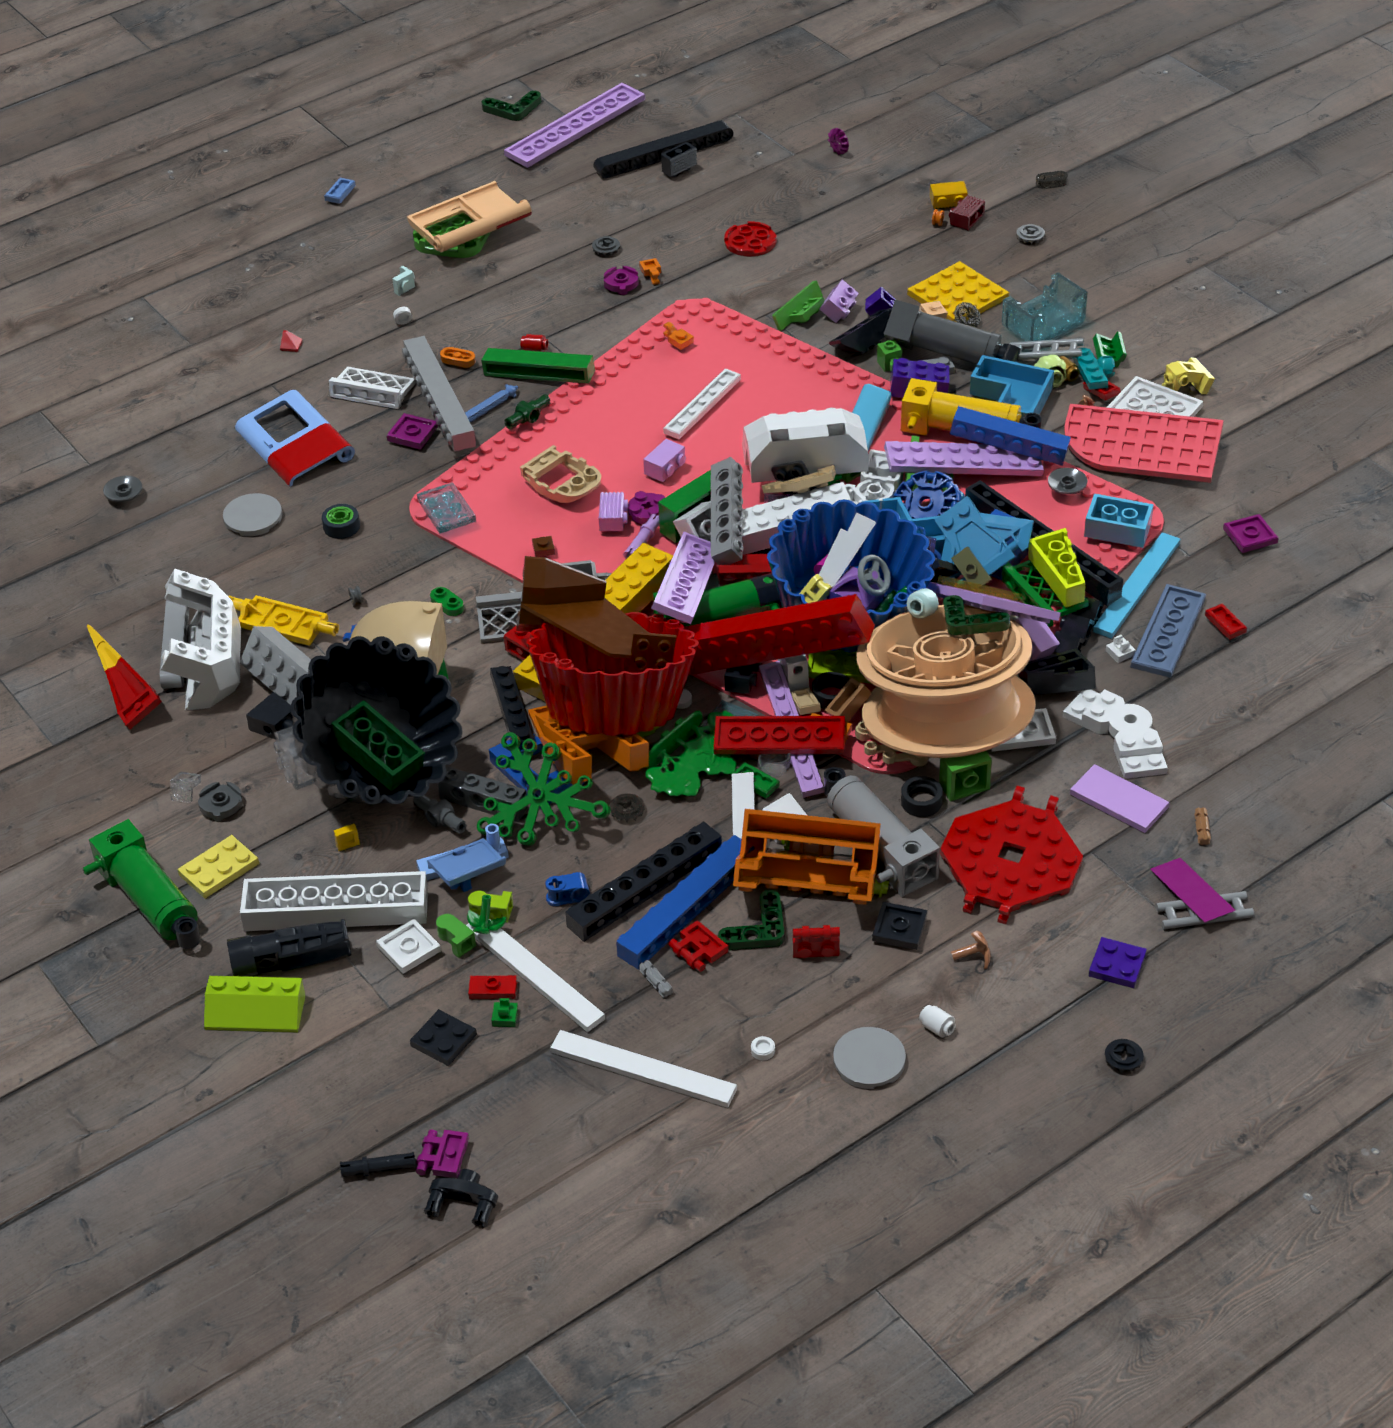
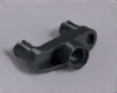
[424,1169,498,1227]

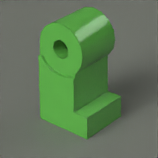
[436,914,476,958]

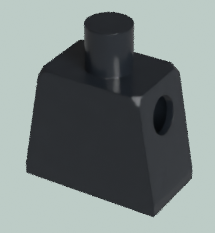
[246,692,293,740]

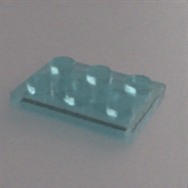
[417,482,476,533]

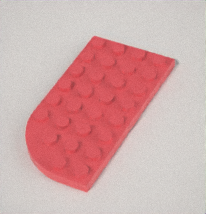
[1064,404,1224,483]

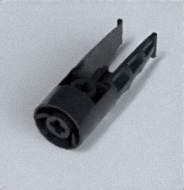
[227,919,352,977]

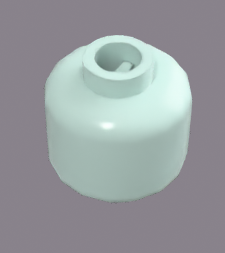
[907,588,939,618]

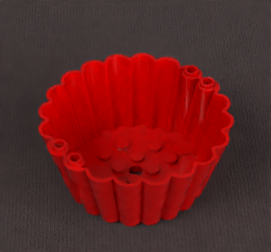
[526,612,699,736]

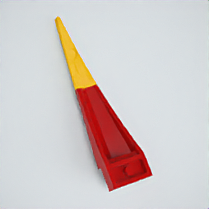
[87,624,162,730]

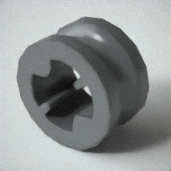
[348,586,363,606]

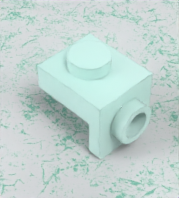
[392,266,415,296]

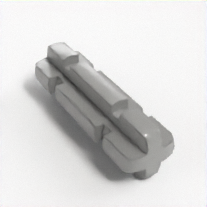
[639,960,673,997]

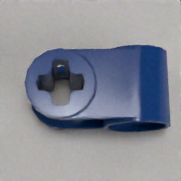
[545,872,590,906]

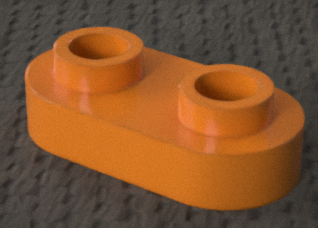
[440,347,476,368]

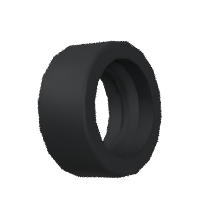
[812,672,850,710]
[901,776,943,817]

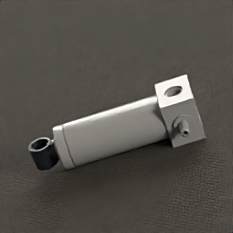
[824,767,940,897]

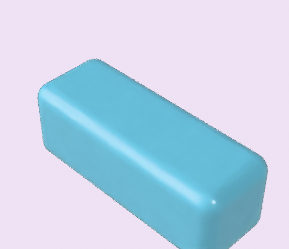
[852,384,892,451]

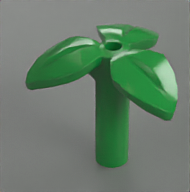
[467,895,507,934]

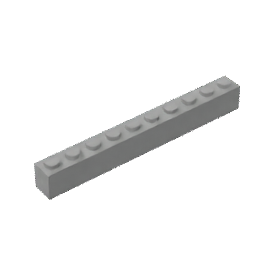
[402,336,476,452]

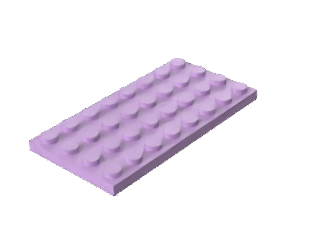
[927,582,1060,623]

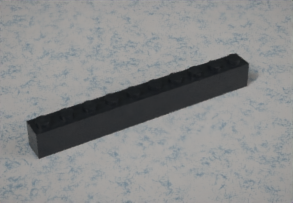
[965,480,1123,606]

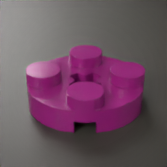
[604,266,639,295]
[628,491,665,524]

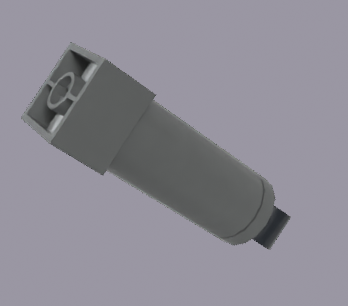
[884,299,1021,364]

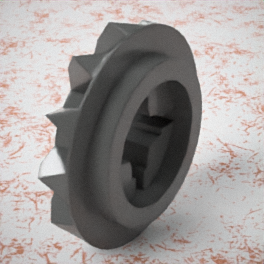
[592,236,620,256]

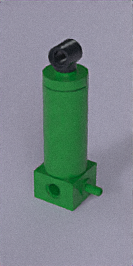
[83,819,201,949]

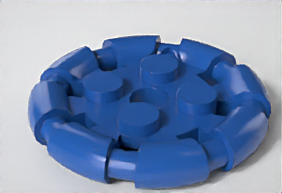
[893,470,961,519]

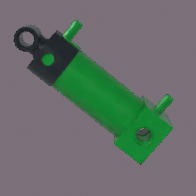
[653,573,783,627]

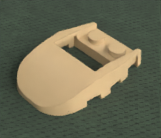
[520,445,601,503]

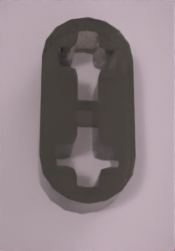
[1036,171,1068,189]

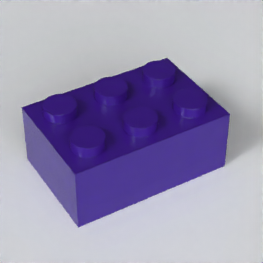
[890,358,949,398]

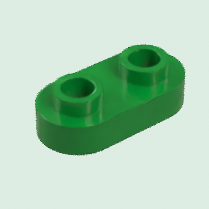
[430,587,464,616]

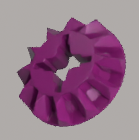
[828,128,849,155]

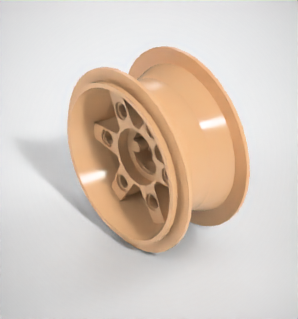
[857,605,1036,758]

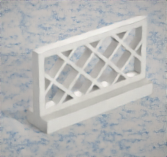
[329,367,416,409]

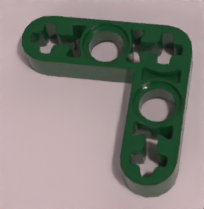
[481,91,542,121]
[943,595,1011,636]
[718,890,784,950]

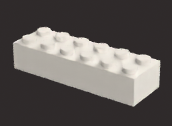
[742,482,851,554]

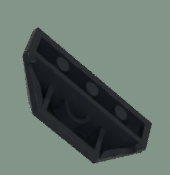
[829,308,892,355]

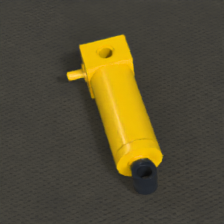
[901,378,1042,436]

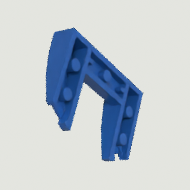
[489,733,584,809]

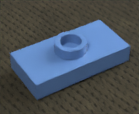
[324,178,356,204]

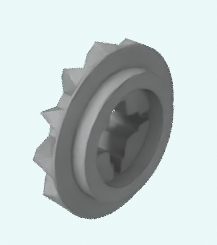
[1016,224,1045,244]

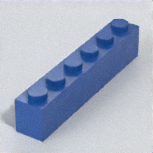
[950,406,1071,466]

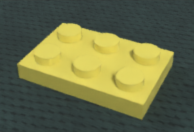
[177,835,259,899]

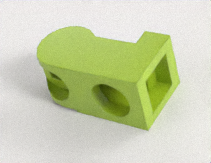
[468,891,514,922]

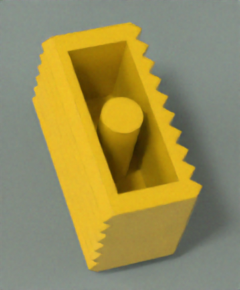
[930,181,968,209]

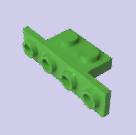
[772,281,825,331]

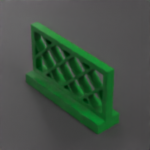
[1002,560,1089,627]

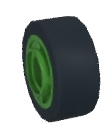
[321,504,360,539]

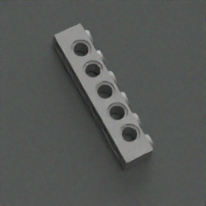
[711,457,744,565]

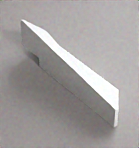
[813,513,876,600]

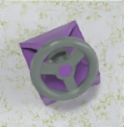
[829,555,891,611]

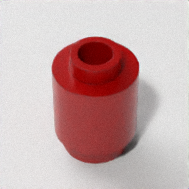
[520,334,549,352]

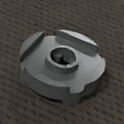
[198,782,243,822]

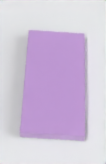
[1070,764,1169,833]

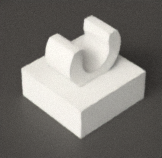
[1106,635,1136,663]

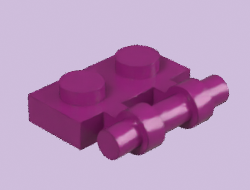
[416,1129,469,1178]

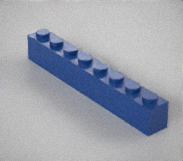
[616,835,755,970]

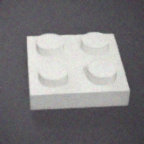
[376,919,441,974]

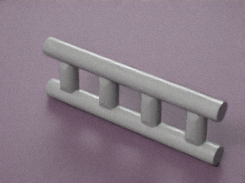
[1010,338,1084,360]
[1156,891,1254,929]

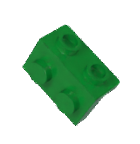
[1093,331,1127,368]

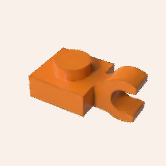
[639,258,661,285]
[663,322,694,350]

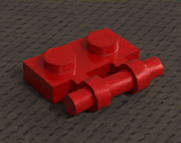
[668,920,729,972]
[793,925,840,958]

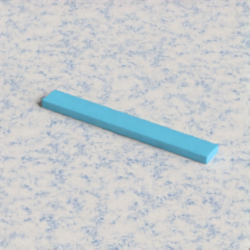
[1093,532,1180,639]

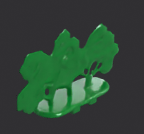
[646,710,736,796]

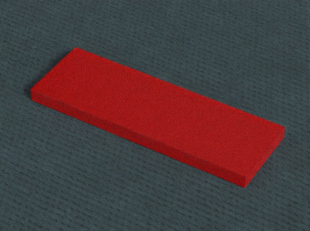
[714,716,845,754]

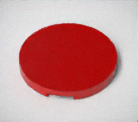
[724,221,777,257]

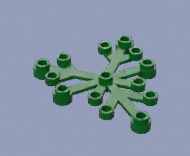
[477,732,611,846]

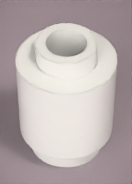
[919,1005,955,1038]

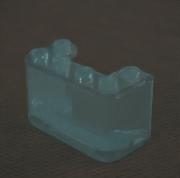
[1002,272,1088,341]

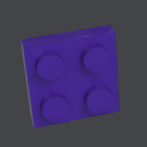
[1088,937,1147,988]

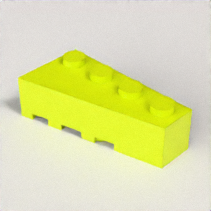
[1028,528,1085,607]

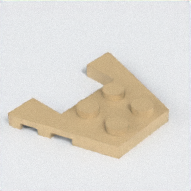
[762,465,836,493]

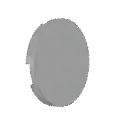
[223,493,282,536]
[833,1027,906,1089]

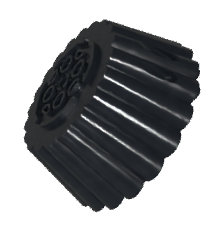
[291,636,463,804]

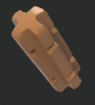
[1194,807,1211,845]

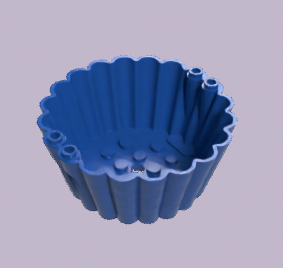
[767,499,935,653]

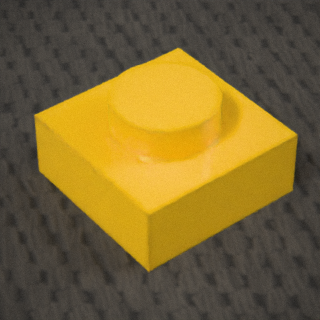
[333,824,360,851]

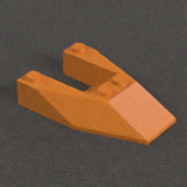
[528,705,649,785]

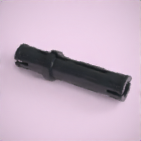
[340,1152,416,1178]

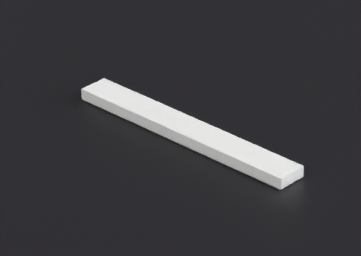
[466,919,605,1032]
[550,1030,737,1108]

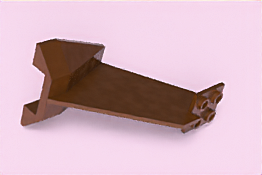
[516,556,676,672]

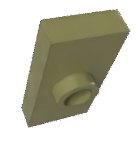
[951,546,992,592]

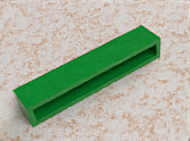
[481,348,595,383]

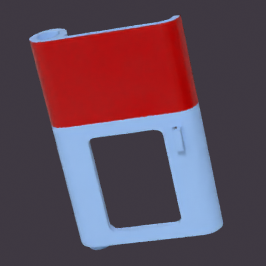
[235,390,355,487]

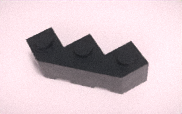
[1054,597,1104,653]

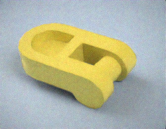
[799,574,833,603]

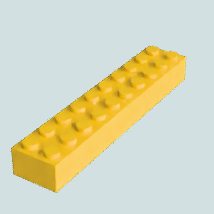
[513,543,673,701]

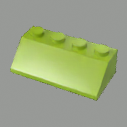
[204,976,305,1033]

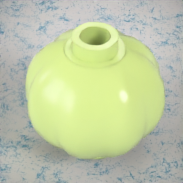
[1034,355,1066,388]

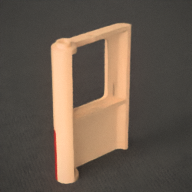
[407,181,532,252]

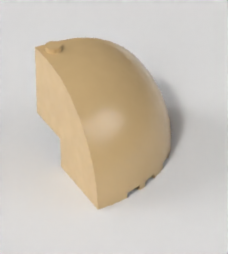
[350,601,447,674]

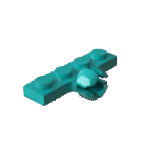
[1072,348,1115,390]

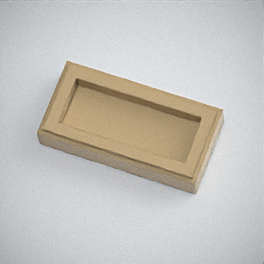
[791,688,821,715]

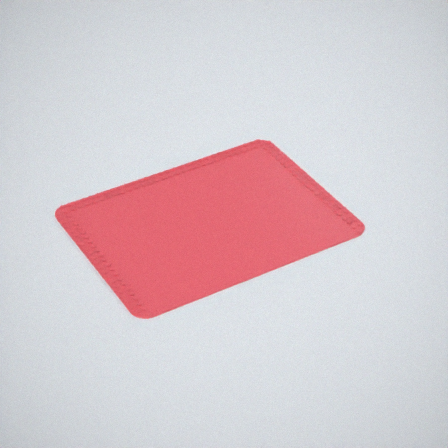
[409,298,1164,774]

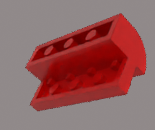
[719,554,772,586]

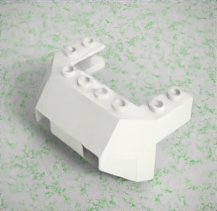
[742,408,868,483]
[161,569,241,710]

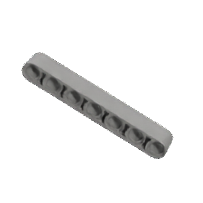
[160,600,190,689]

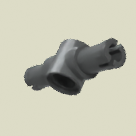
[413,795,467,834]

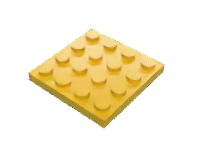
[907,261,1009,323]

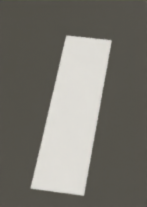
[732,772,754,839]

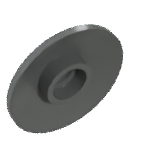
[1048,468,1088,495]
[103,476,142,502]

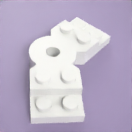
[845,449,904,510]
[1063,689,1168,779]

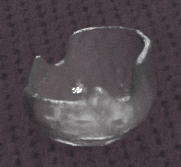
[758,753,791,777]

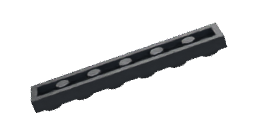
[490,666,534,750]

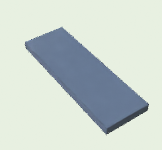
[1130,584,1206,678]

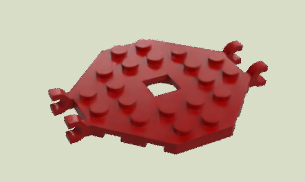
[940,786,1083,924]

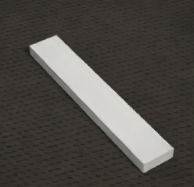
[663,369,741,439]

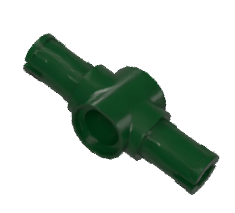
[504,394,551,430]

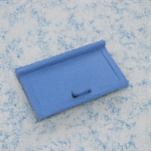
[427,838,506,887]

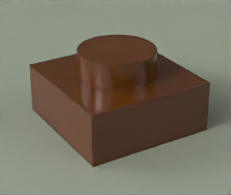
[532,536,555,557]

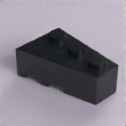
[1019,648,1096,695]

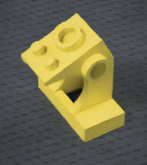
[1162,358,1215,394]

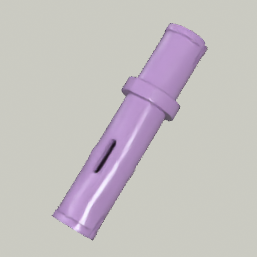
[623,514,659,559]

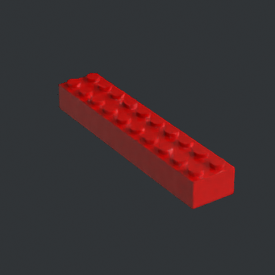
[684,594,875,675]

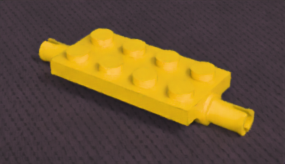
[228,595,339,646]

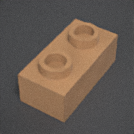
[825,677,872,723]

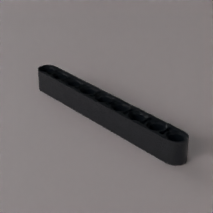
[593,120,734,179]

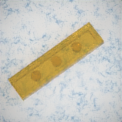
[937,575,1022,602]

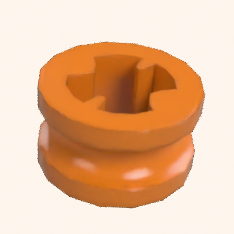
[932,209,944,226]

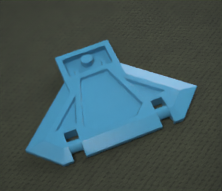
[935,496,1034,589]

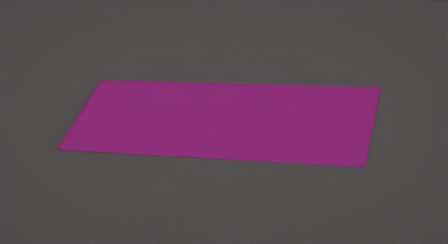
[1150,858,1236,922]

